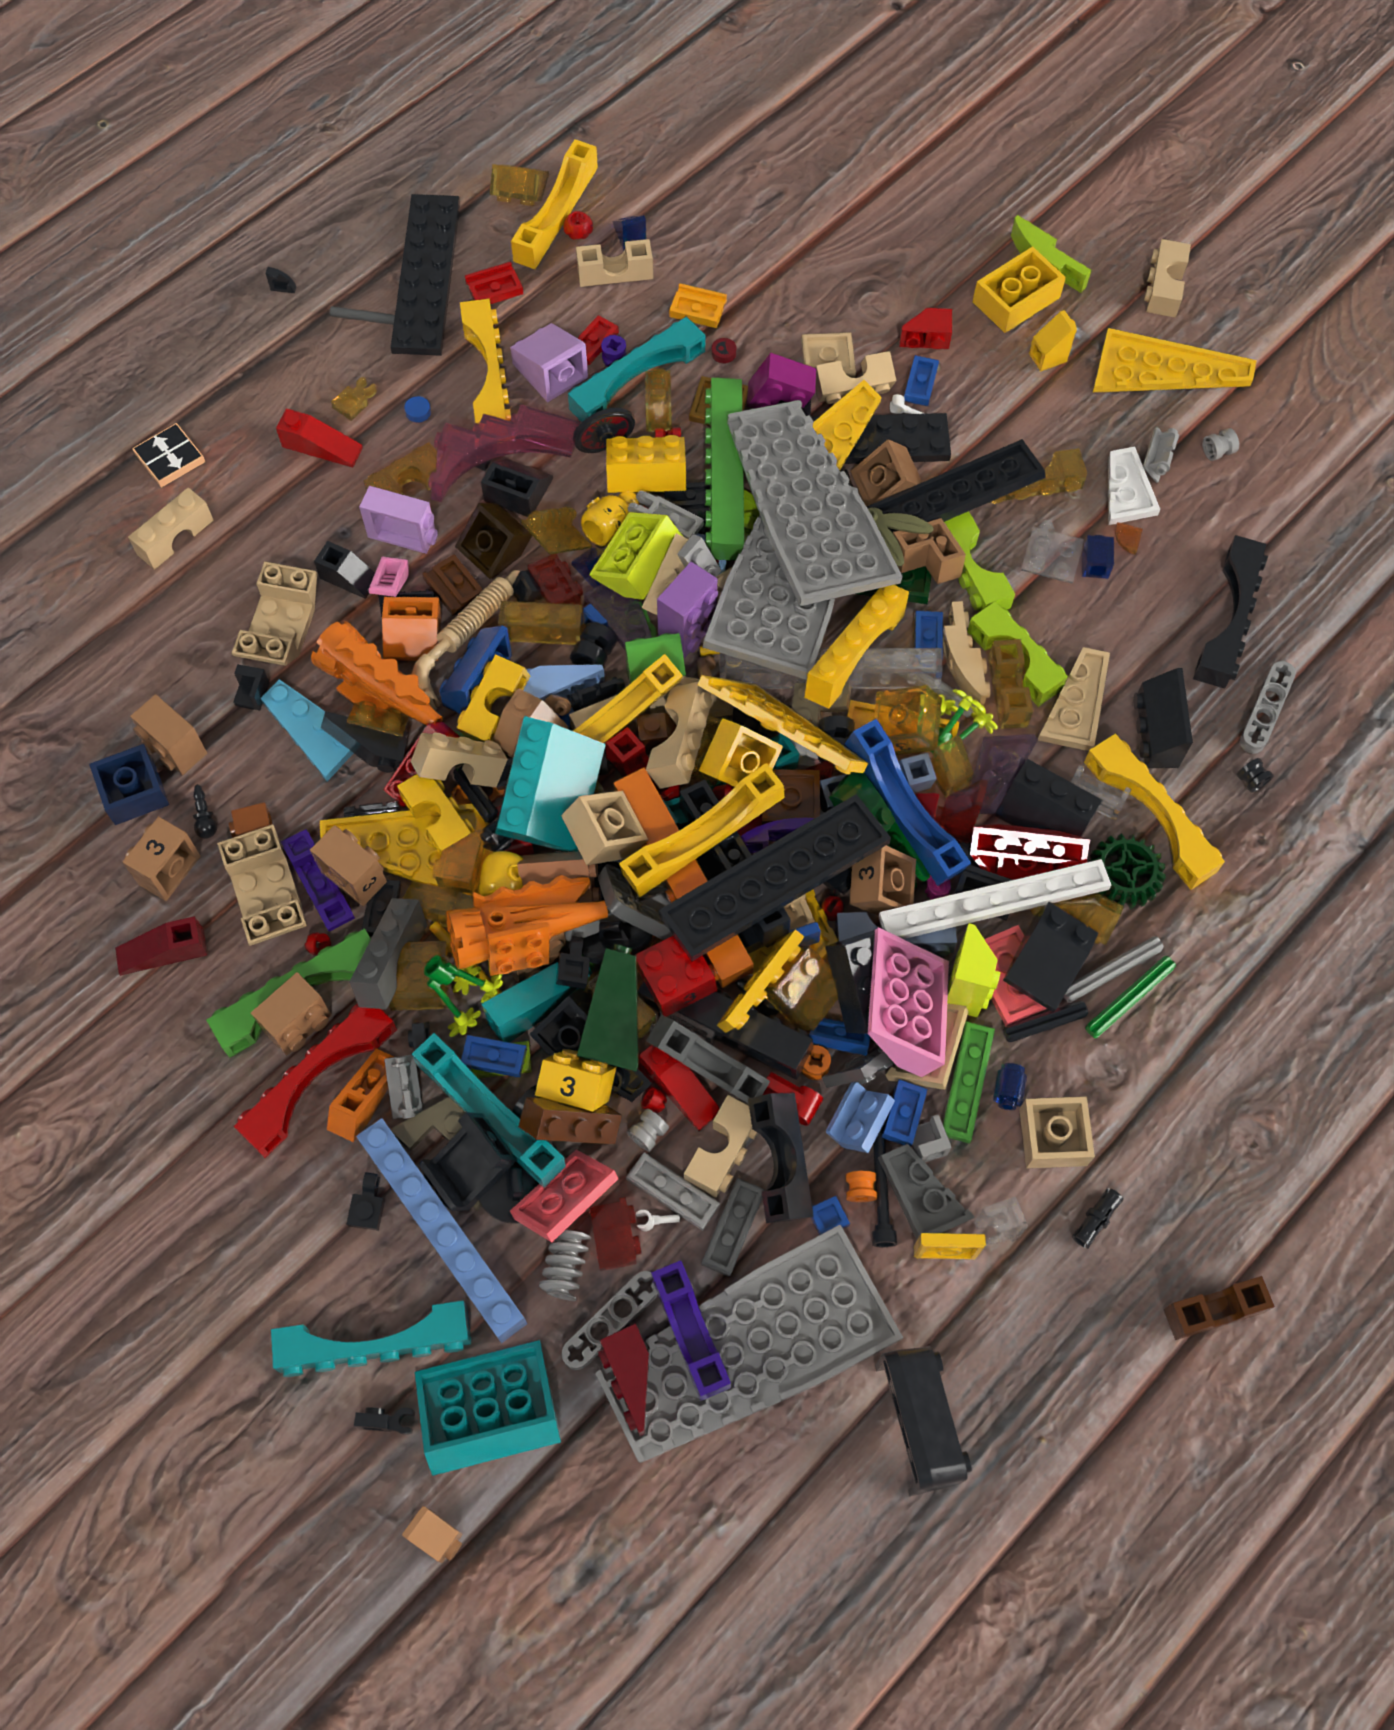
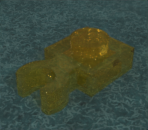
[331,377,377,421]

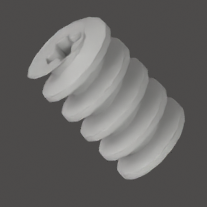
[539,1230,591,1301]

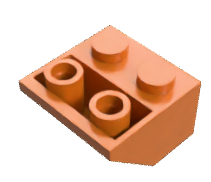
[382,597,442,661]

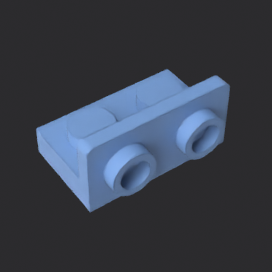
[826,1082,895,1153]

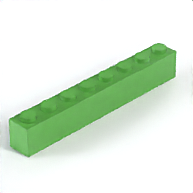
[705,378,744,561]

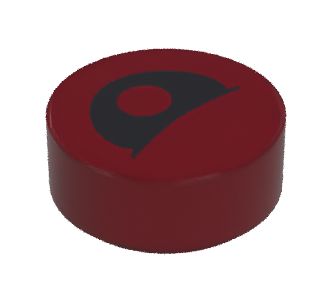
[712,338,737,364]

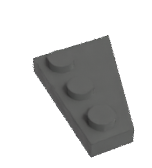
[878,1144,975,1239]

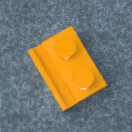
[669,283,727,328]

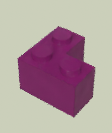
[747,352,816,409]

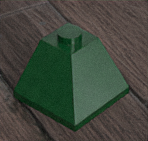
[829,772,896,832]

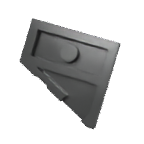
[822,1046,894,1088]

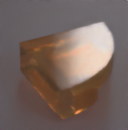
[1115,522,1143,555]

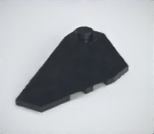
[529,988,654,1102]

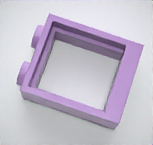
[359,486,438,554]

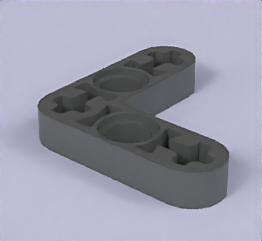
[598,864,673,940]

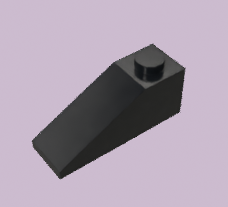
[321,711,409,773]

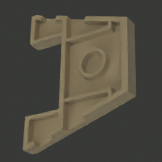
[391,1097,481,1211]

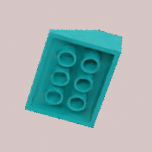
[495,716,605,852]
[415,1340,561,1476]

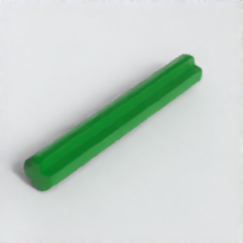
[1085,956,1176,1038]

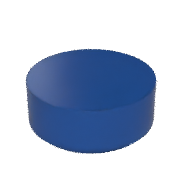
[404,396,431,423]

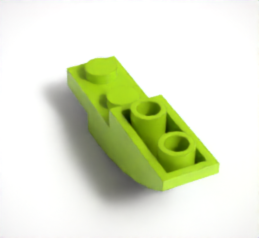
[1011,215,1091,293]

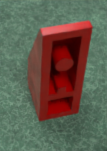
[276,408,363,468]
[639,1045,720,1131]

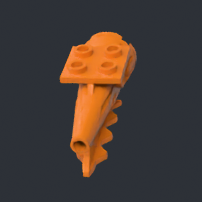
[311,621,443,726]
[446,875,608,976]

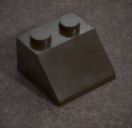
[455,503,533,579]

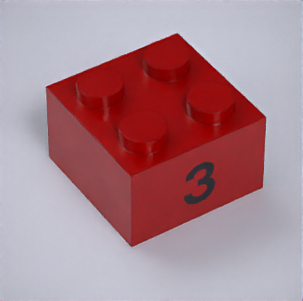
[636,936,717,1017]

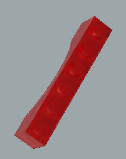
[233,1003,397,1158]

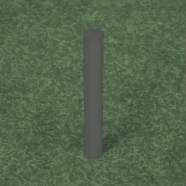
[330,306,395,325]

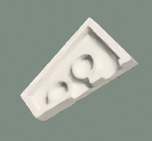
[1108,446,1160,525]

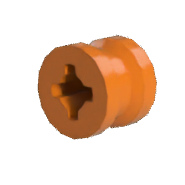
[802,1045,831,1080]
[845,1171,877,1202]

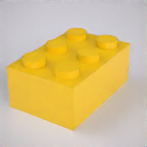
[973,246,1066,333]
[606,435,686,493]

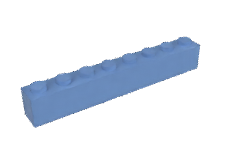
[356,1118,527,1344]

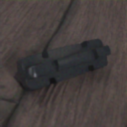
[344,801,400,818]

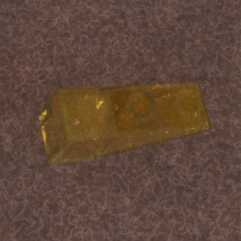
[645,368,672,431]
[1030,894,1124,945]

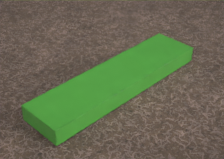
[943,1021,995,1144]

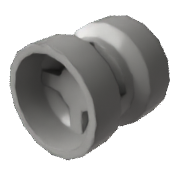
[1202,428,1239,461]
[627,1109,669,1152]

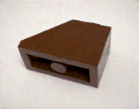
[637,713,677,755]

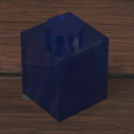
[1082,535,1114,579]

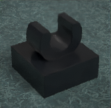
[512,570,546,609]

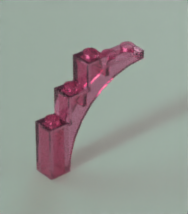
[428,405,580,502]

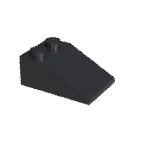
[1003,902,1099,1012]

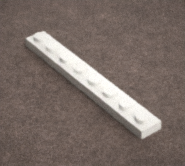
[878,859,1111,939]

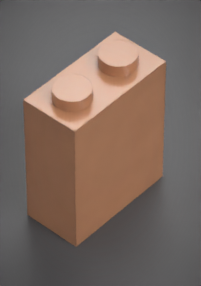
[517,851,601,903]

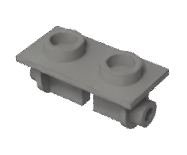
[1143,426,1179,483]
[384,1054,423,1119]

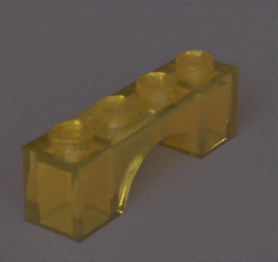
[989,448,1088,504]

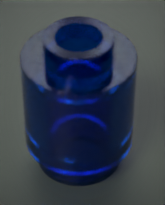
[993,1063,1027,1110]

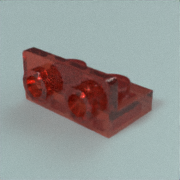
[527,553,583,612]
[589,1197,642,1271]

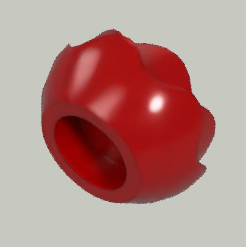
[563,211,593,240]

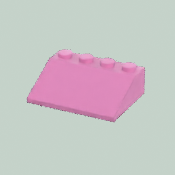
[868,927,949,1077]

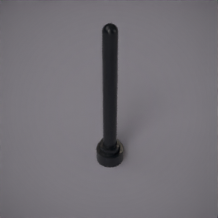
[872,1123,897,1248]

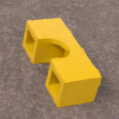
[457,654,531,742]
[397,774,475,862]

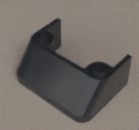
[875,1346,972,1497]

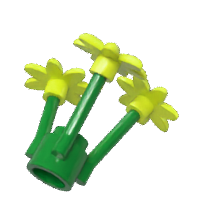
[923,689,998,757]
[424,955,503,1037]

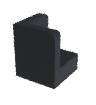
[233,664,270,711]

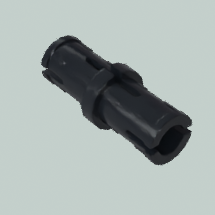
[1072,1188,1124,1249]

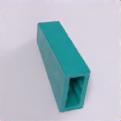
[482,962,592,1043]

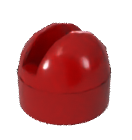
[821,896,844,921]
[304,932,331,956]
[641,1087,667,1113]

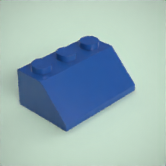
[439,625,512,714]

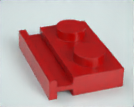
[464,262,523,304]

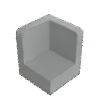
[912,1114,952,1163]

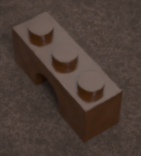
[518,1097,622,1144]
[1163,1276,1275,1341]

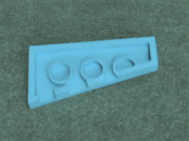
[261,679,354,782]

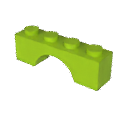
[944,511,1015,612]
[967,601,1068,707]

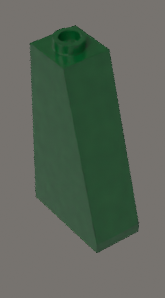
[577,944,639,1071]

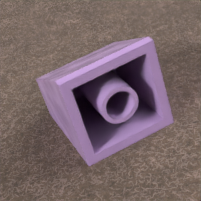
[510,323,588,402]

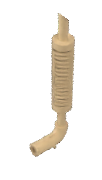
[412,570,520,710]

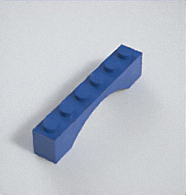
[844,719,971,886]

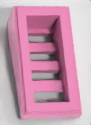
[369,557,409,597]

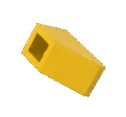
[1029,310,1077,372]

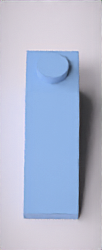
[523,665,605,700]

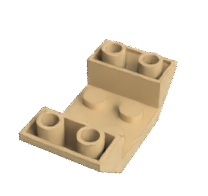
[232,562,317,666]
[217,824,307,946]

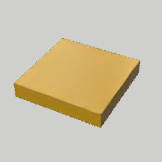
[914,1233,986,1260]

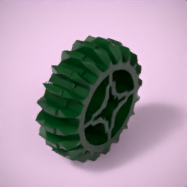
[1088,833,1166,910]

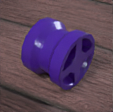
[601,335,626,367]

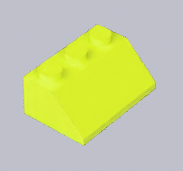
[589,512,683,600]
[947,923,1000,1017]

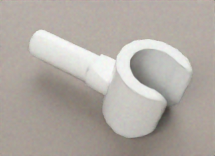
[890,394,925,414]
[635,1210,680,1231]

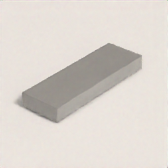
[626,1152,720,1231]

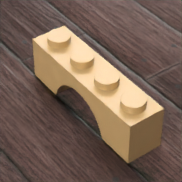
[646,681,712,789]

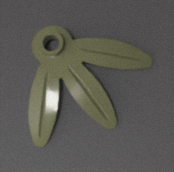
[868,508,934,566]

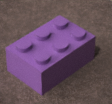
[657,562,718,658]

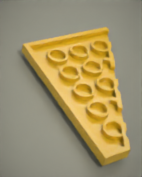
[320,804,493,901]

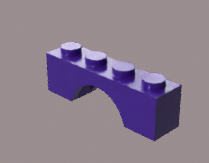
[651,1260,731,1401]

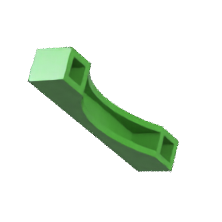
[206,929,371,1058]

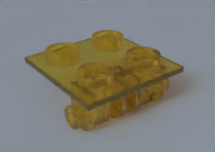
[521,506,592,554]
[347,701,409,737]

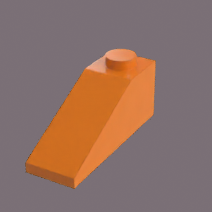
[327,1048,394,1142]

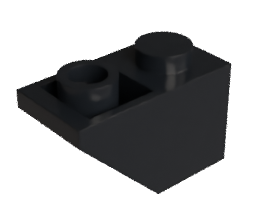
[314,541,375,599]

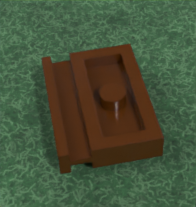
[422,554,483,616]

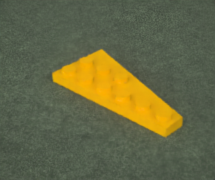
[1093,328,1257,393]
[813,380,882,470]
[697,675,868,774]

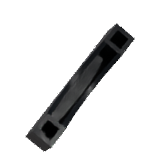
[1193,535,1268,689]

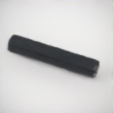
[453,766,499,823]
[1003,1001,1088,1042]

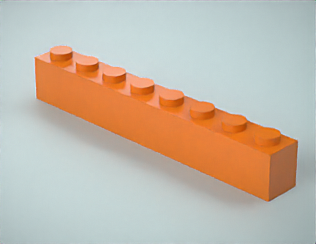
[614,768,754,988]

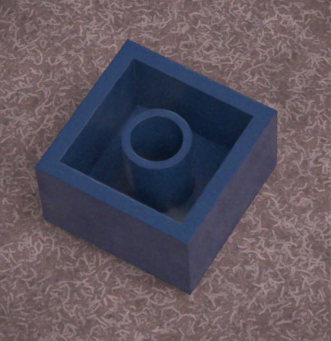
[89,744,170,825]

